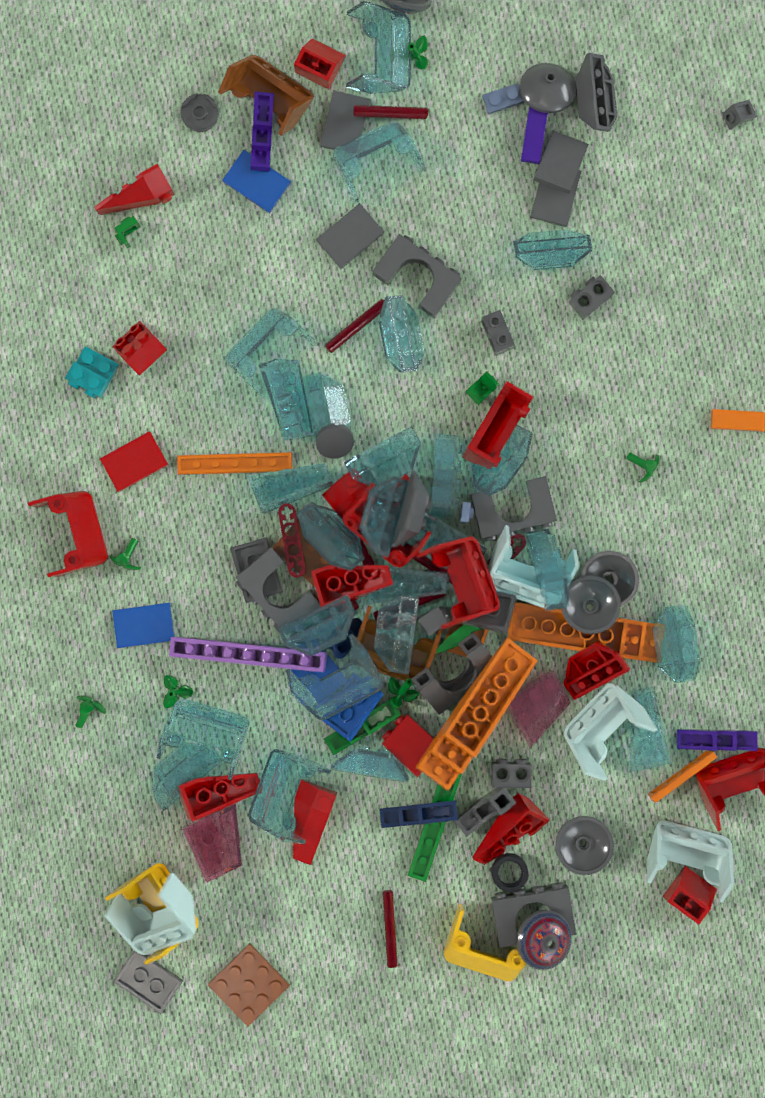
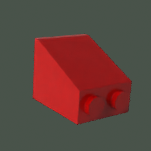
[382,713,435,778]

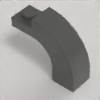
[454,787,516,837]

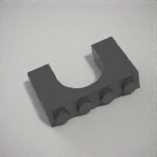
[373,234,462,319]
[470,476,557,542]
[236,546,321,636]
[411,632,492,715]
[491,882,577,948]

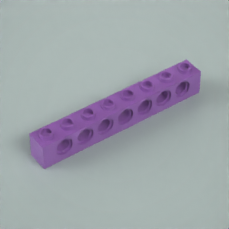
[169,636,327,672]

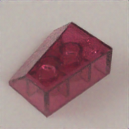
[507,670,570,748]
[182,803,242,883]

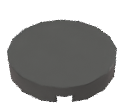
[181,94,219,132]
[316,424,354,459]

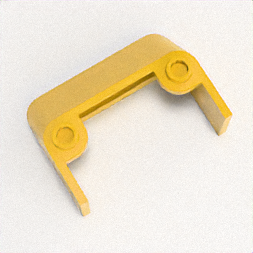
[105,863,198,965]
[444,903,526,982]

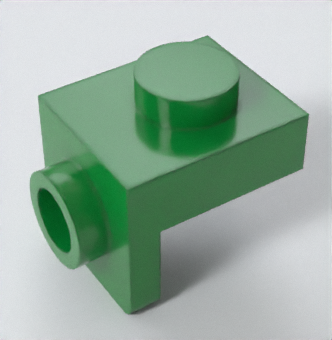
[115,216,141,248]
[465,371,499,406]

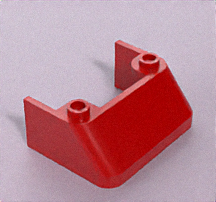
[462,381,534,469]
[342,482,431,568]
[27,491,108,578]
[416,537,500,629]
[696,748,765,831]

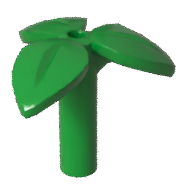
[397,35,428,70]
[626,452,659,483]
[109,538,141,570]
[163,675,194,709]
[388,677,419,708]
[75,695,106,728]

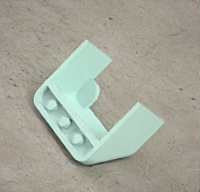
[488,525,579,609]
[564,684,657,781]
[647,820,734,903]
[104,872,196,955]

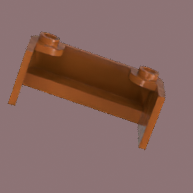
[218,55,314,136]
[351,606,442,684]

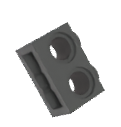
[569,275,615,320]
[481,310,515,356]
[417,606,449,635]
[491,759,532,788]

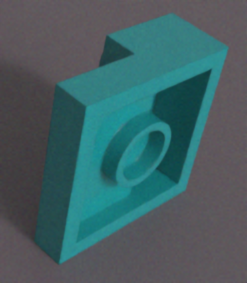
[65,346,119,399]

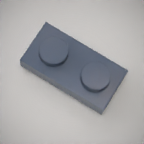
[482,83,524,115]
[459,502,474,524]

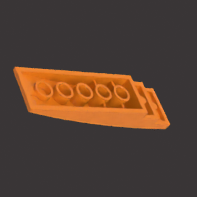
[507,602,666,663]
[415,638,538,790]

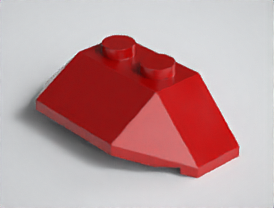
[563,642,631,700]

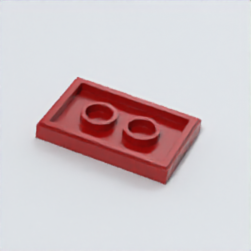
[100,431,169,492]

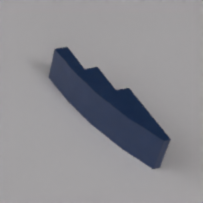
[379,801,458,828]

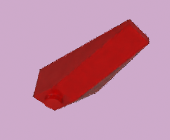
[94,163,175,215]
[322,469,396,537]
[311,565,394,609]
[178,773,263,822]
[293,779,337,865]
[472,793,550,865]

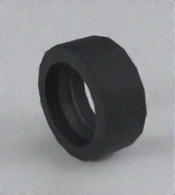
[491,853,529,892]

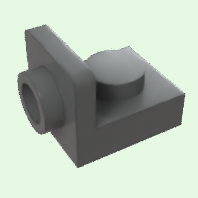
[722,100,757,130]

